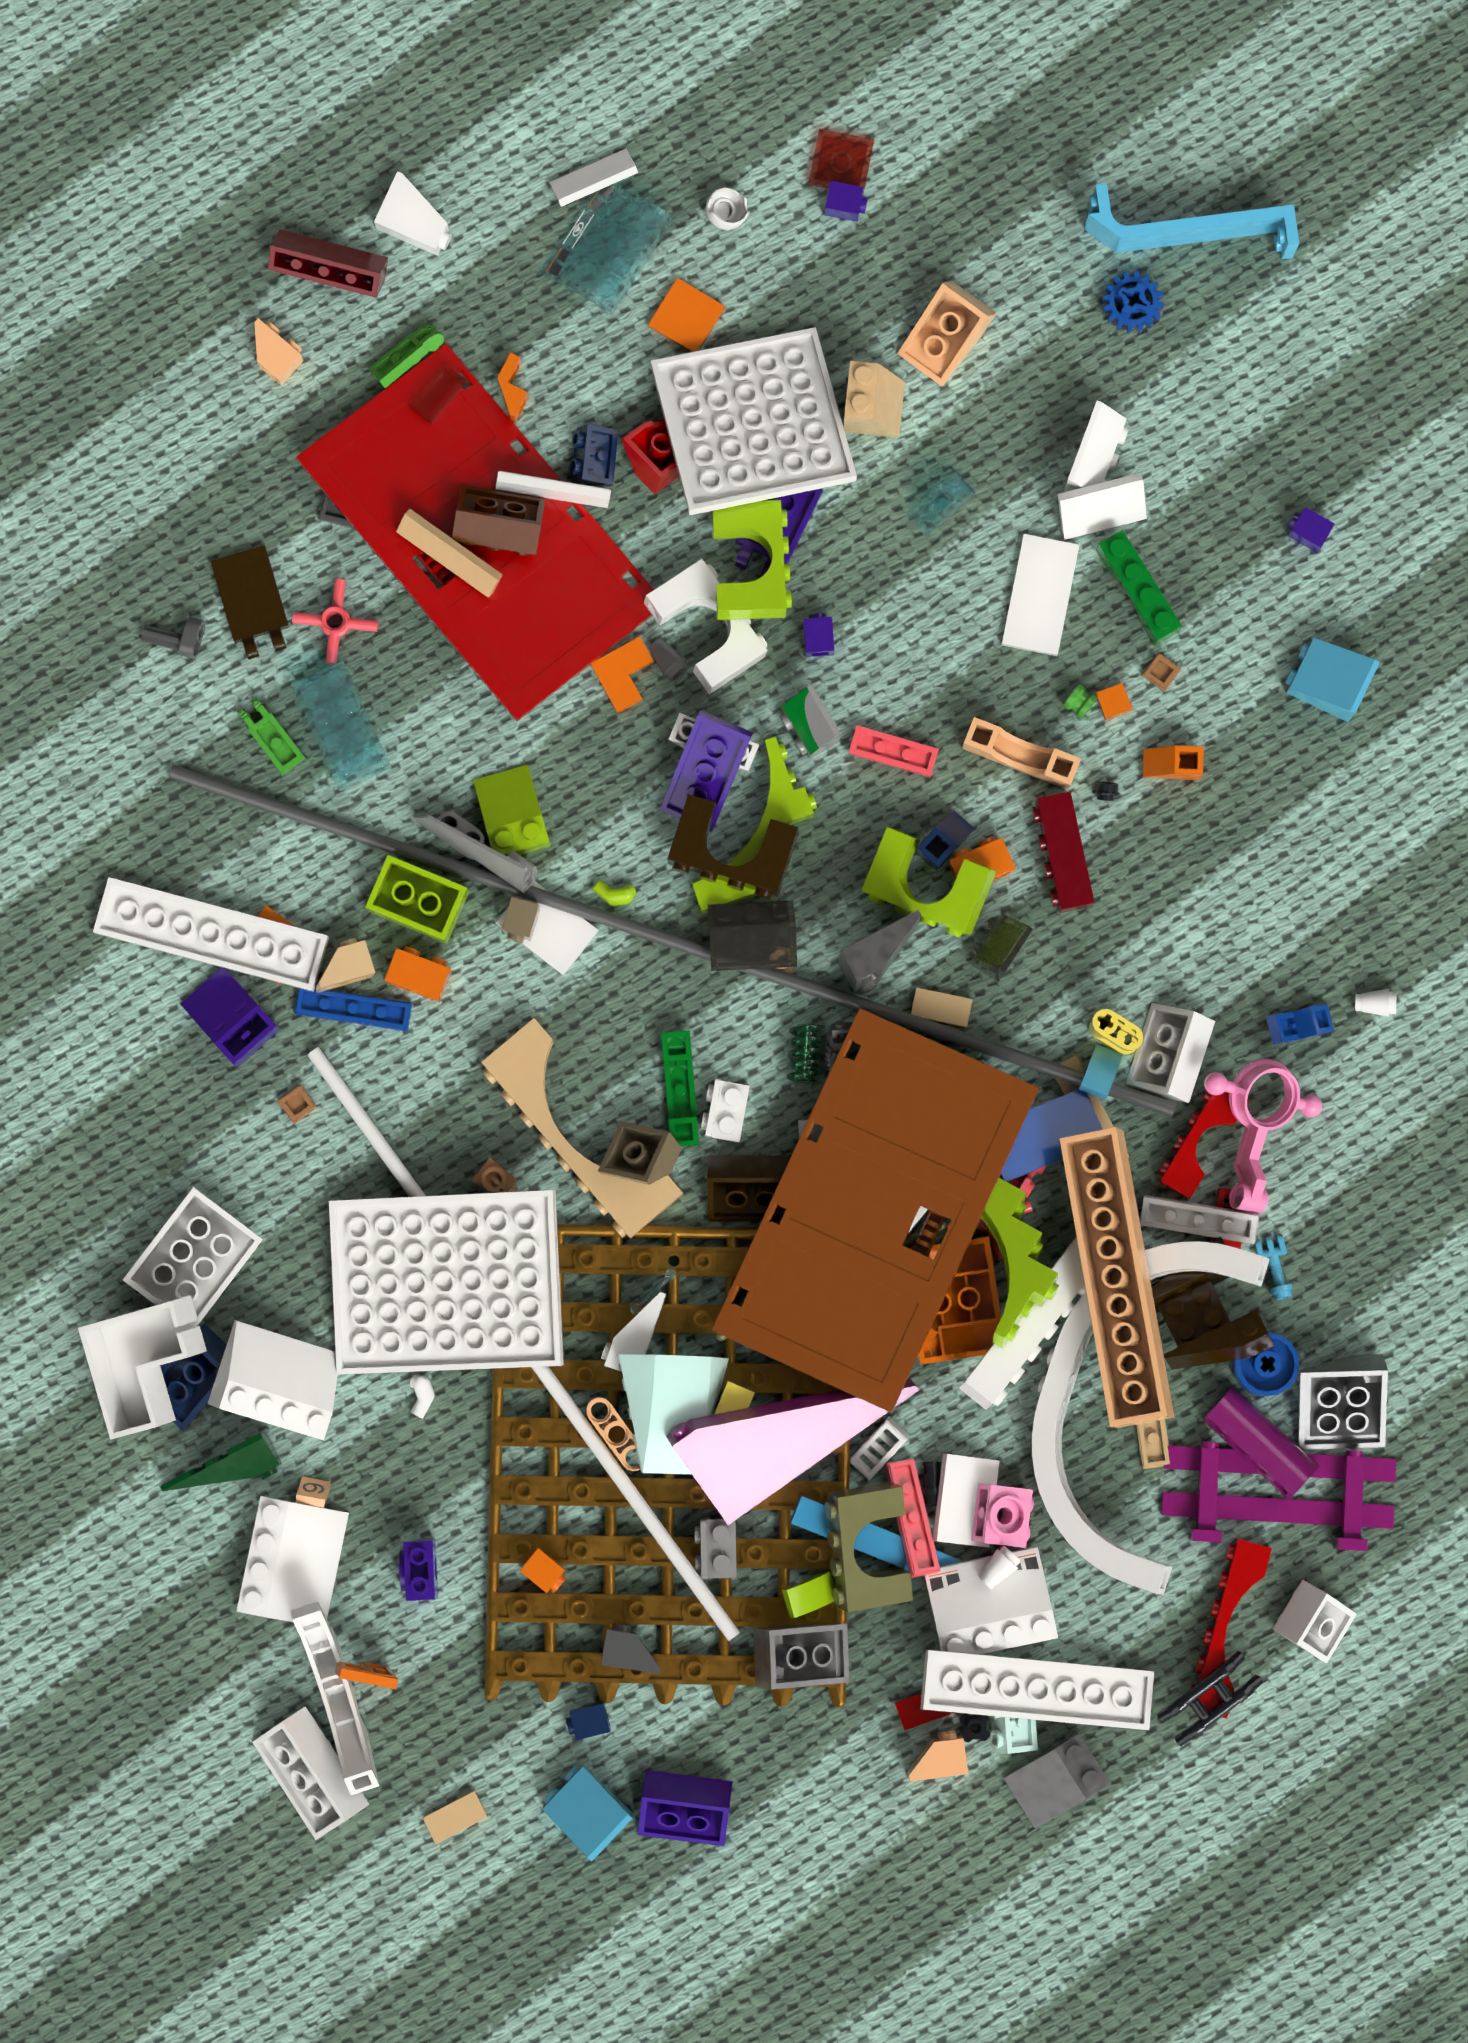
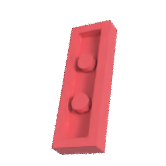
[848,725,939,778]

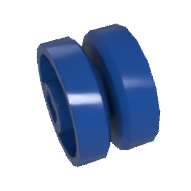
[1231,1332,1300,1397]

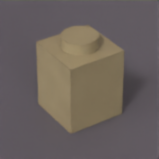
[502,897,540,943]

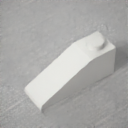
[601,1292,666,1372]

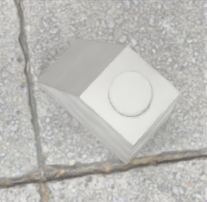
[374,171,451,256]

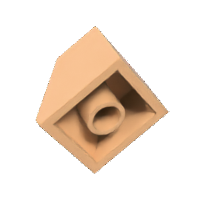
[907,1730,968,1782]

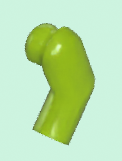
[592,880,636,906]

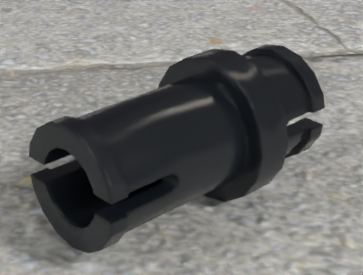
[921,1462,941,1506]

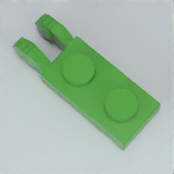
[368,322,445,388]
[237,698,306,776]

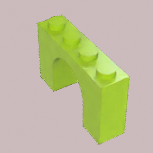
[712,500,792,620]
[861,827,997,938]

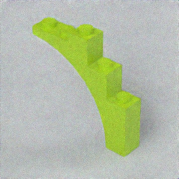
[692,736,817,914]
[981,1178,1060,1348]

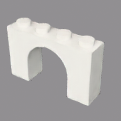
[644,559,768,694]

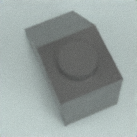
[601,1624,661,1674]

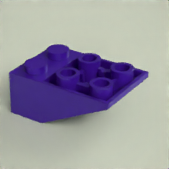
[180,967,280,1068]

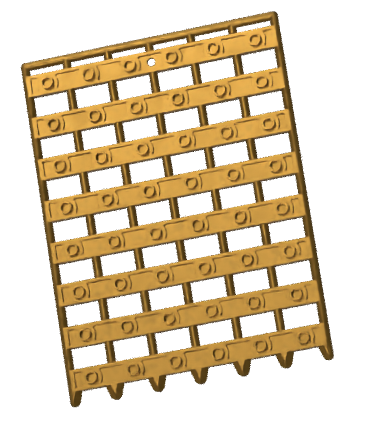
[485,1224,850,1707]

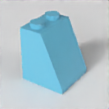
[1285,638,1380,722]
[542,1765,634,1862]

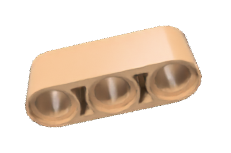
[586,1398,640,1471]

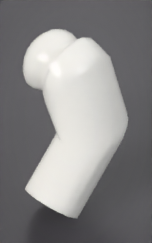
[410,1374,435,1419]

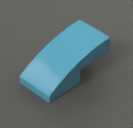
[1079,1044,1123,1100]

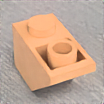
[254,319,304,386]

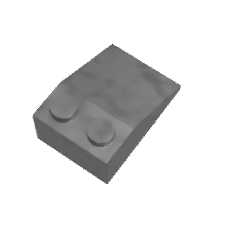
[753,1623,850,1690]
[1003,1731,1111,1828]

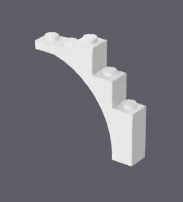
[291,1602,379,1795]

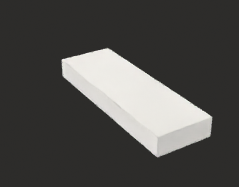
[549,149,638,207]

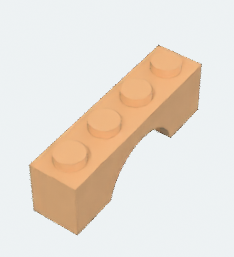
[962,717,1081,790]

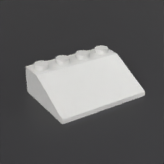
[123,1187,263,1327]
[208,1320,338,1440]
[236,1496,349,1622]

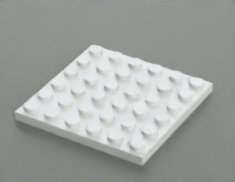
[651,327,857,515]

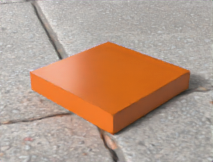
[648,278,725,352]

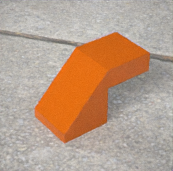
[498,352,529,423]

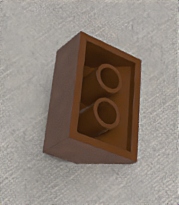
[452,484,545,555]

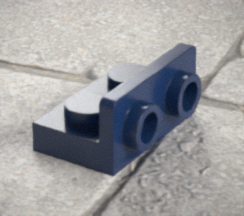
[569,424,619,487]

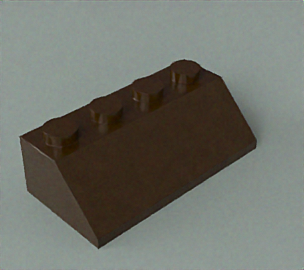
[707,1155,792,1222]

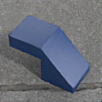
[1267,1004,1334,1045]

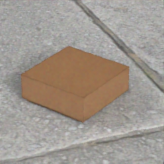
[1141,652,1182,692]
[277,1084,318,1124]

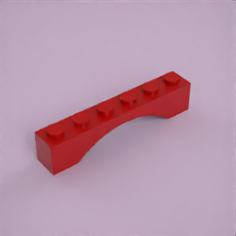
[1189,1538,1272,1719]

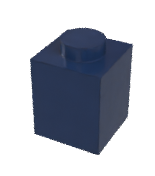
[566,1702,611,1740]

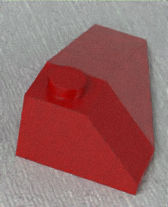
[622,419,679,495]

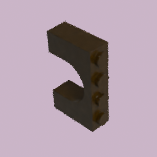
[667,794,799,899]

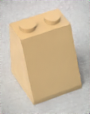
[843,361,905,438]

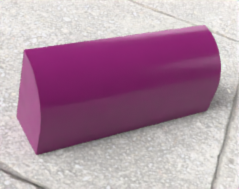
[1203,1387,1319,1500]

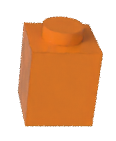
[520,1547,567,1593]

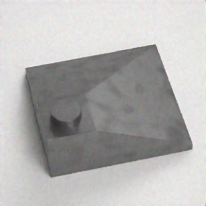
[1298,1354,1388,1450]

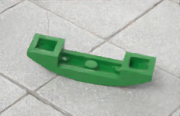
[661,1030,699,1147]

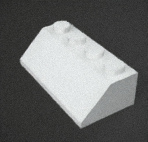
[252,1706,369,1840]

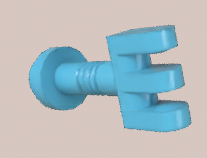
[1254,1234,1293,1301]

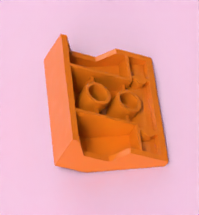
[909,1237,1001,1365]

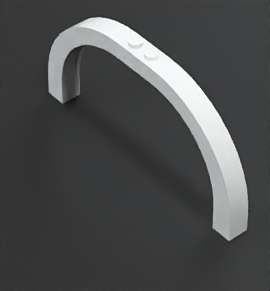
[1032,1241,1270,1594]

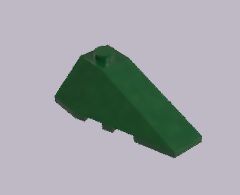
[160,1433,282,1491]

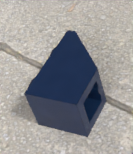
[916,810,975,871]

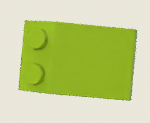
[473,764,551,856]

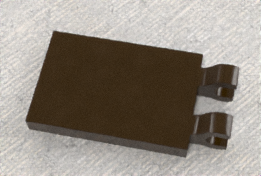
[210,545,289,660]

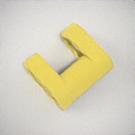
[1088,1009,1143,1055]

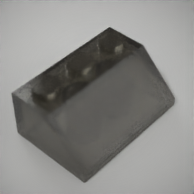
[707,900,797,971]

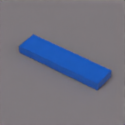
[294,988,412,1032]

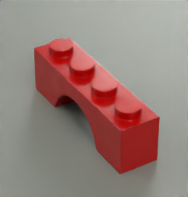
[1157,1091,1249,1200]

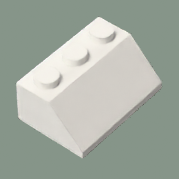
[1064,401,1129,492]
[1126,1003,1215,1103]

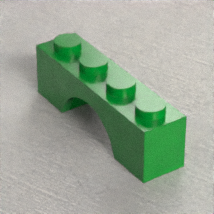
[1096,529,1182,646]

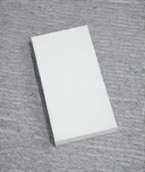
[1002,534,1079,656]

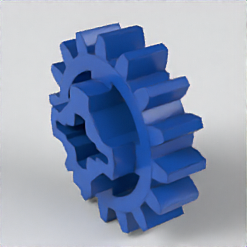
[1102,271,1164,334]

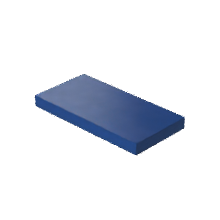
[1000,1089,1103,1182]

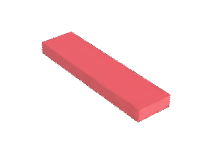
[884,1458,941,1578]

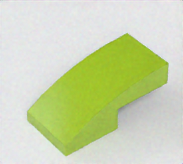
[782,1571,835,1618]

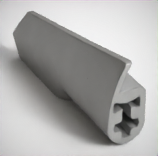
[413,812,538,893]

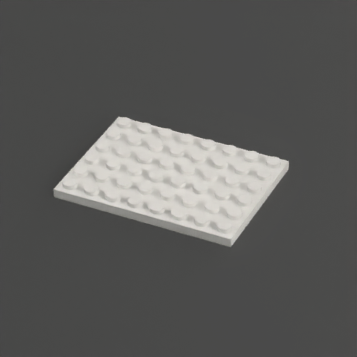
[329,1190,564,1374]

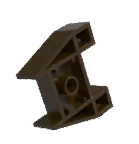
[1152,1237,1275,1370]

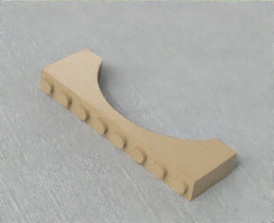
[481,1018,684,1239]

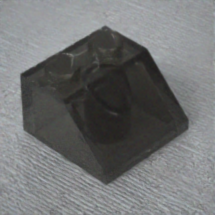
[969,914,1033,983]

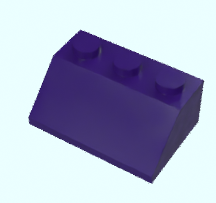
[638,1770,733,1846]

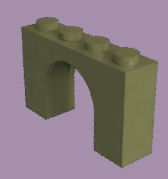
[825,1482,913,1613]

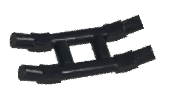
[1157,1651,1263,1746]

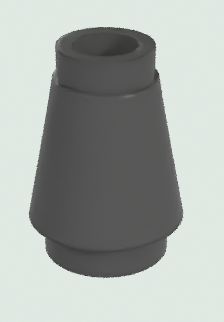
[649,638,689,681]

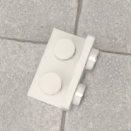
[701,1079,750,1143]

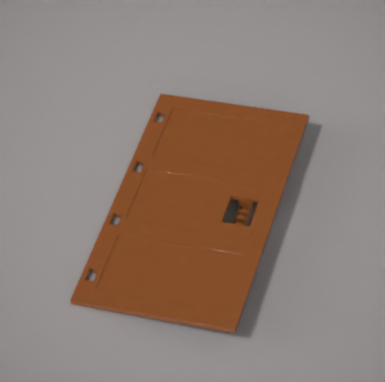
[712,1008,1040,1413]

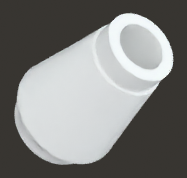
[1355,988,1397,1017]
[979,1546,1021,1590]

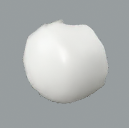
[706,187,750,231]

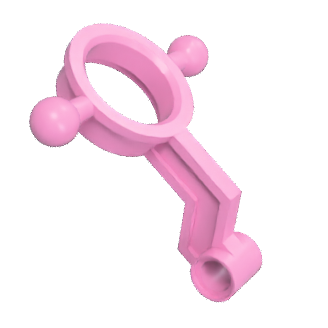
[1204,1058,1322,1214]

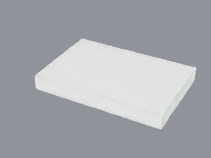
[1058,473,1147,540]
[496,881,599,976]
[933,1453,999,1547]

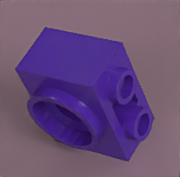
[399,1540,438,1601]

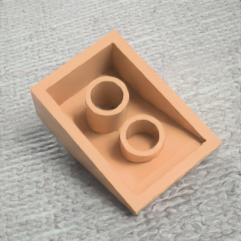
[897,281,997,386]

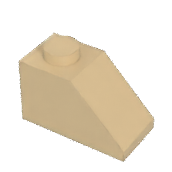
[315,938,375,993]

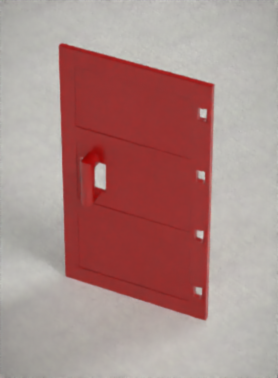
[296,343,654,722]

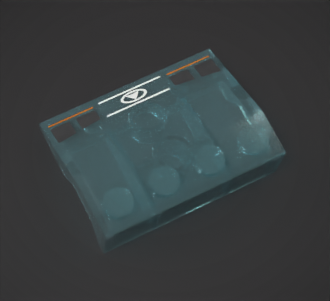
[540,184,672,317]

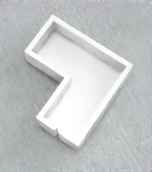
[78,1295,207,1440]

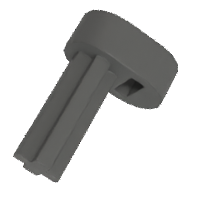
[141,617,205,659]

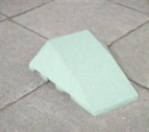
[617,1354,729,1474]

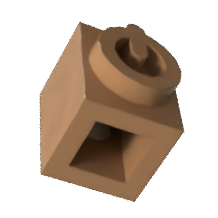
[472,1158,518,1193]

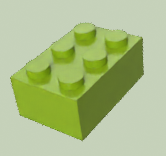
[365,855,469,944]

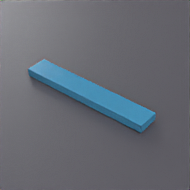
[789,1495,961,1577]

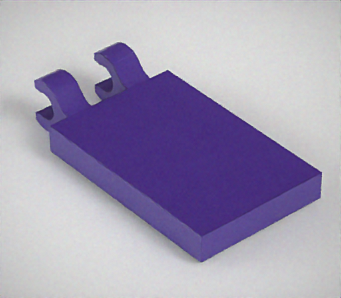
[734,488,823,578]

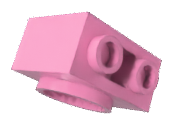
[972,1483,1034,1548]

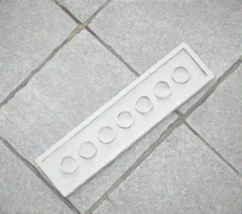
[93,877,329,992]
[920,1650,1154,1730]

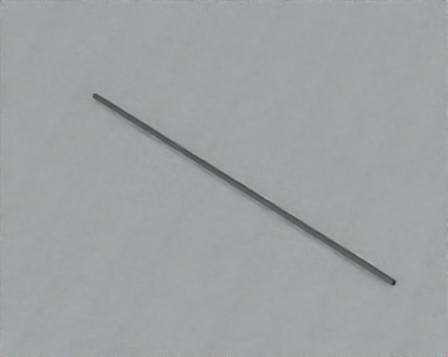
[169,765,1176,1117]

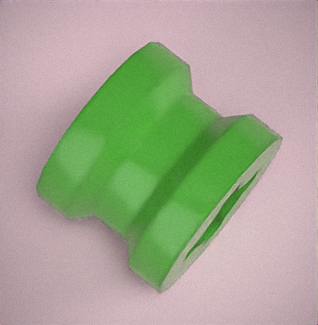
[1063,684,1098,720]

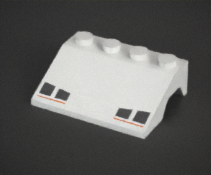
[925,1546,1058,1655]

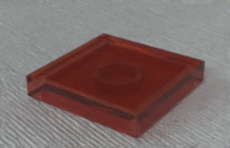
[808,129,875,196]

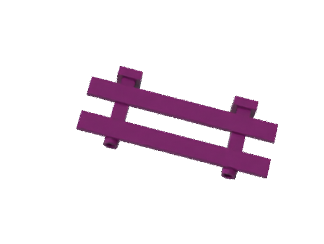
[1161,1442,1396,1551]

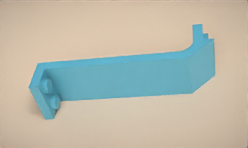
[1084,183,1299,259]

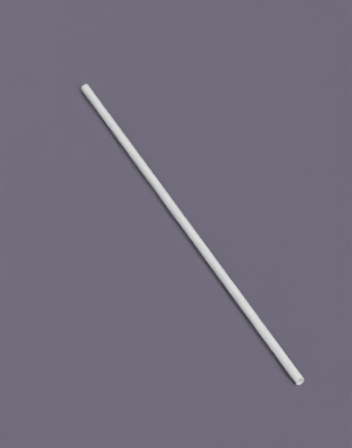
[307,1047,740,1641]

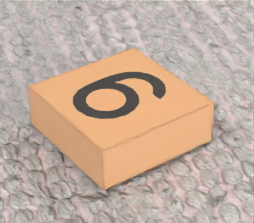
[296,1476,331,1508]

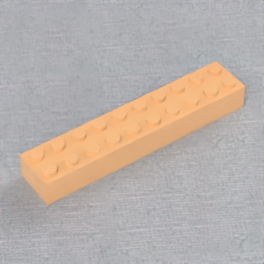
[1060,1127,1175,1428]

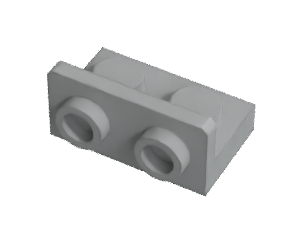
[695,1519,737,1579]

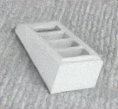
[850,1416,910,1481]

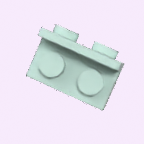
[990,1716,1038,1754]

